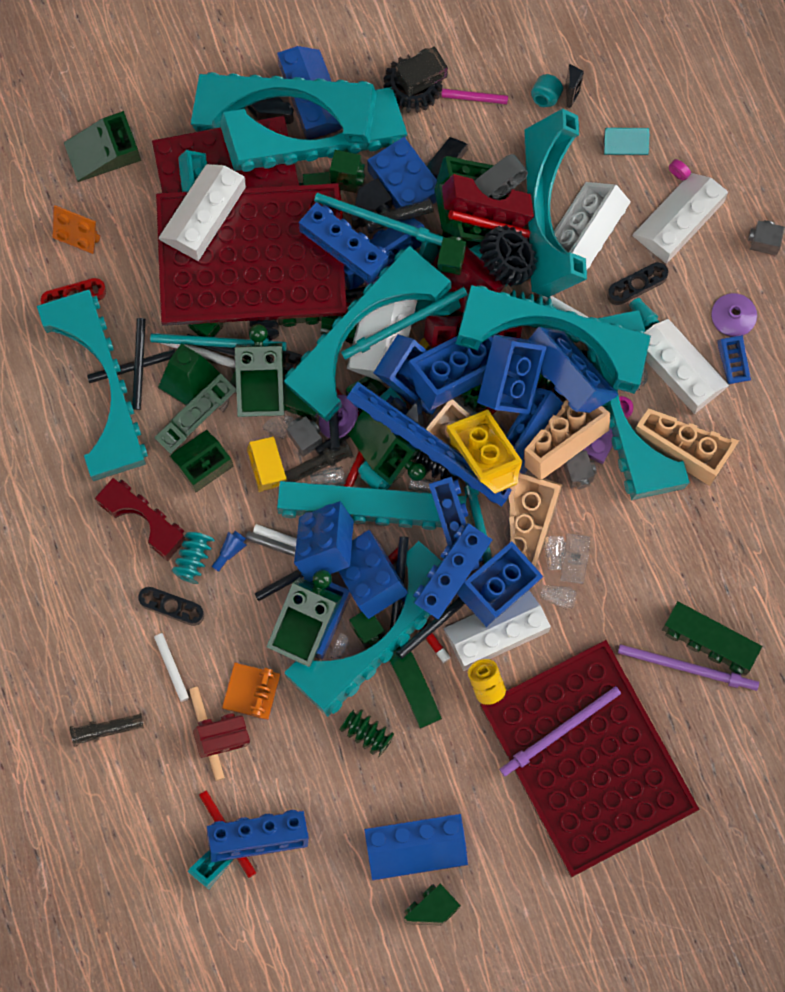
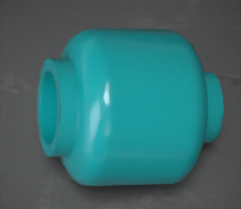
[531,74,563,107]

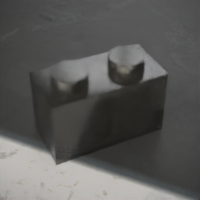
[396,46,448,97]

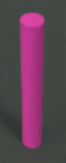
[441,89,508,104]

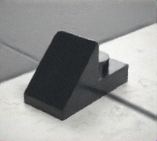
[386,395,424,428]

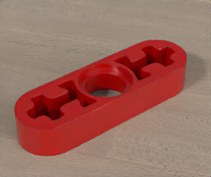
[40,278,106,304]

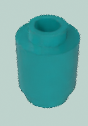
[358,461,392,490]

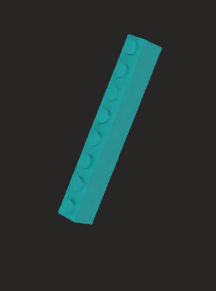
[277,481,467,530]

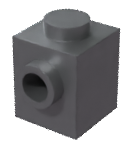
[748,220,785,256]
[287,416,322,457]
[563,450,597,489]

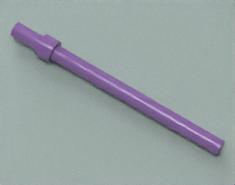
[618,644,759,691]
[499,686,621,777]

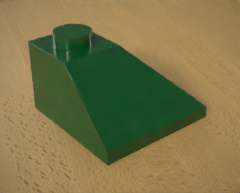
[158,343,220,405]

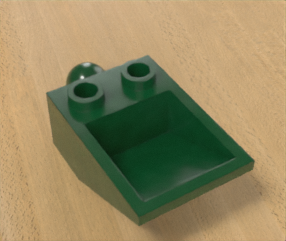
[235,324,284,417]
[348,410,426,485]
[266,570,342,667]

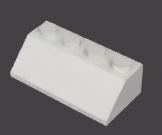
[159,164,246,261]
[632,173,728,264]
[554,182,631,269]
[347,285,417,383]
[644,319,729,414]
[443,591,551,671]

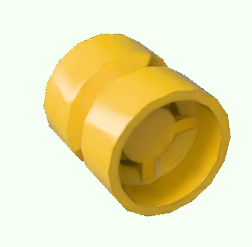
[468,659,506,704]

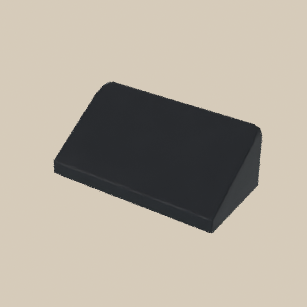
[565,64,584,108]
[427,137,468,180]

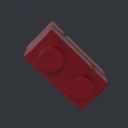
[193,713,250,758]

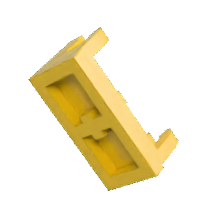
[247,437,287,492]

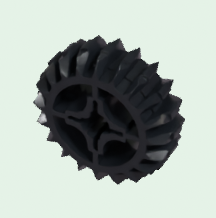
[383,54,443,113]
[478,225,538,287]

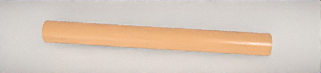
[189,687,225,781]

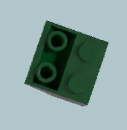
[169,430,234,493]
[404,883,461,926]

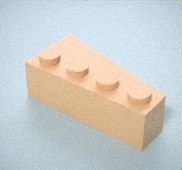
[524,400,610,481]
[634,408,739,486]

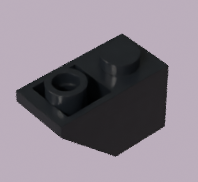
[246,97,294,124]
[352,178,392,230]

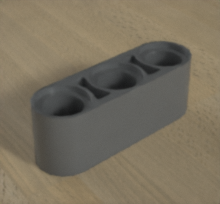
[474,154,528,200]

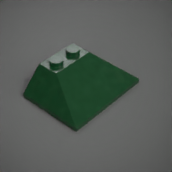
[434,156,505,242]

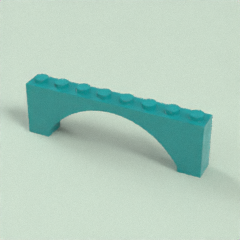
[191,72,377,144]
[220,87,408,172]
[524,108,587,298]
[284,246,451,422]
[455,285,651,394]
[37,289,148,482]
[587,310,690,501]
[284,541,441,717]

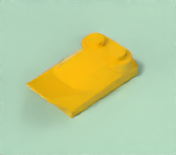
[446,409,522,494]

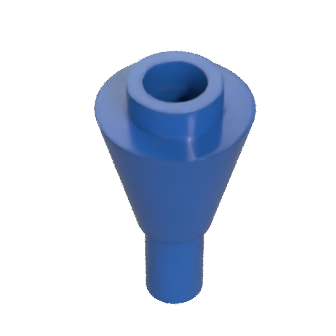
[212,531,247,572]

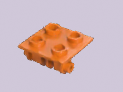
[53,205,101,254]
[222,662,280,720]

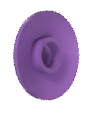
[711,293,757,337]
[319,395,358,438]

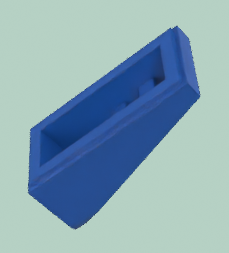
[717,335,751,384]

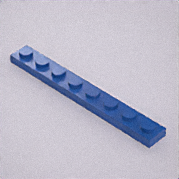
[346,382,512,507]

